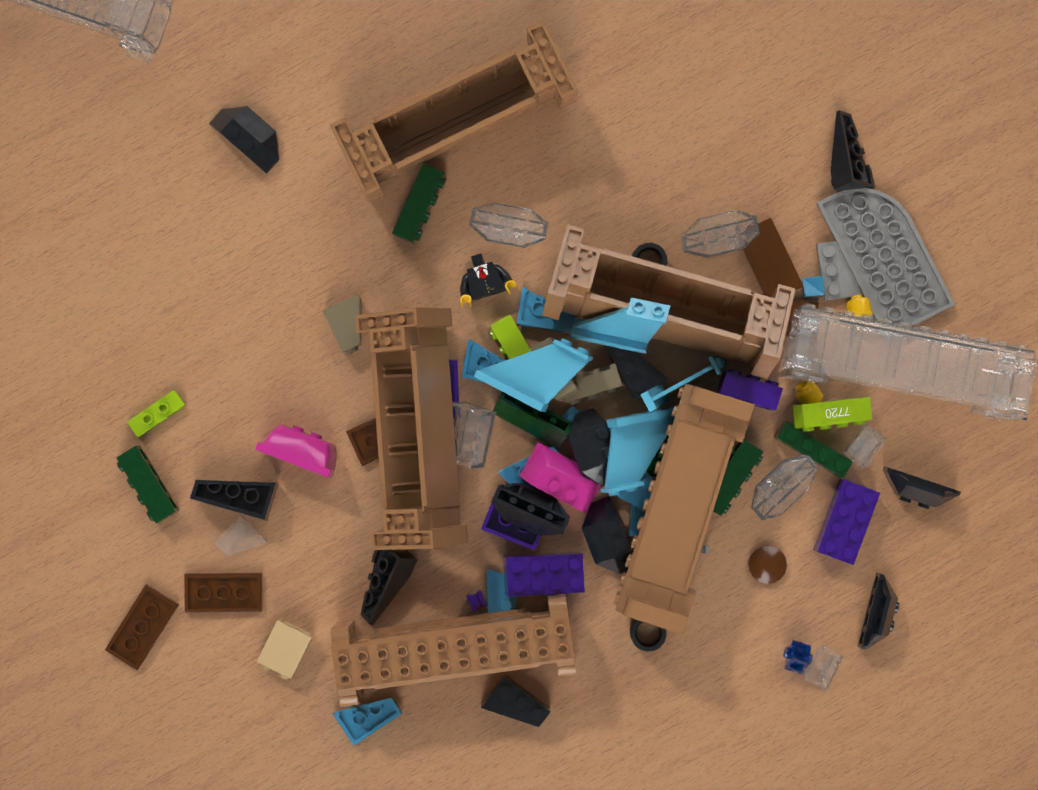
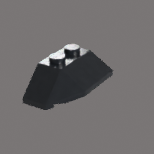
[209,106,279,174]
[567,408,611,487]
[883,467,961,509]
[491,483,570,536]
[581,496,633,574]
[858,572,899,650]

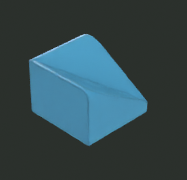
[802,276,824,297]

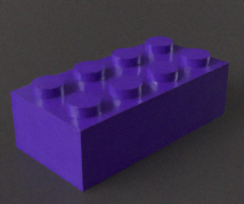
[813,479,880,565]
[503,552,585,597]

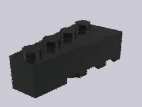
[190,480,278,521]

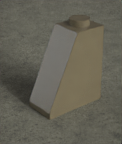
[323,294,362,355]

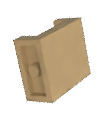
[257,618,314,680]

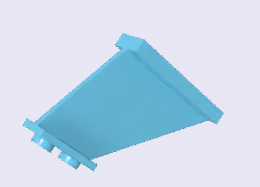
[570,298,670,354]
[473,338,593,412]
[641,355,727,412]
[601,406,675,496]

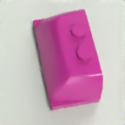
[255,424,337,477]
[519,442,600,512]

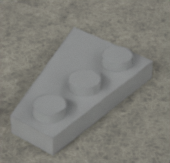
[816,241,863,301]

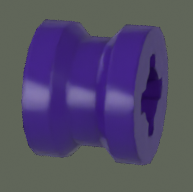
[466,589,488,613]

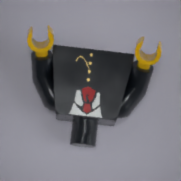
[460,254,519,308]

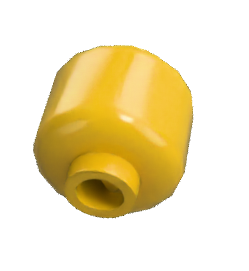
[846,294,873,324]
[794,380,823,404]

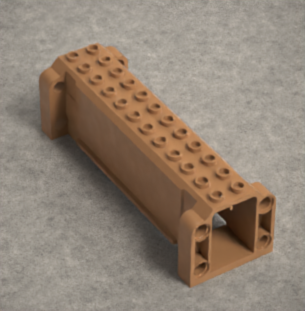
[330,20,578,203]
[542,224,795,379]
[355,307,468,550]
[613,384,755,635]
[331,594,576,707]

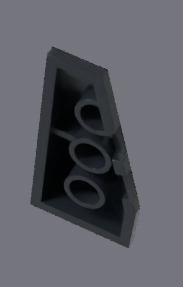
[830,110,875,191]
[360,549,418,625]

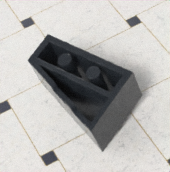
[605,346,668,399]
[481,674,551,727]

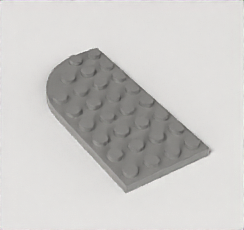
[816,188,955,339]

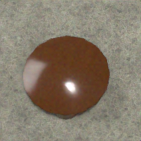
[748,545,787,584]

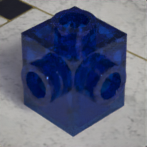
[783,640,813,675]

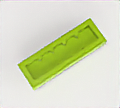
[127,389,186,438]

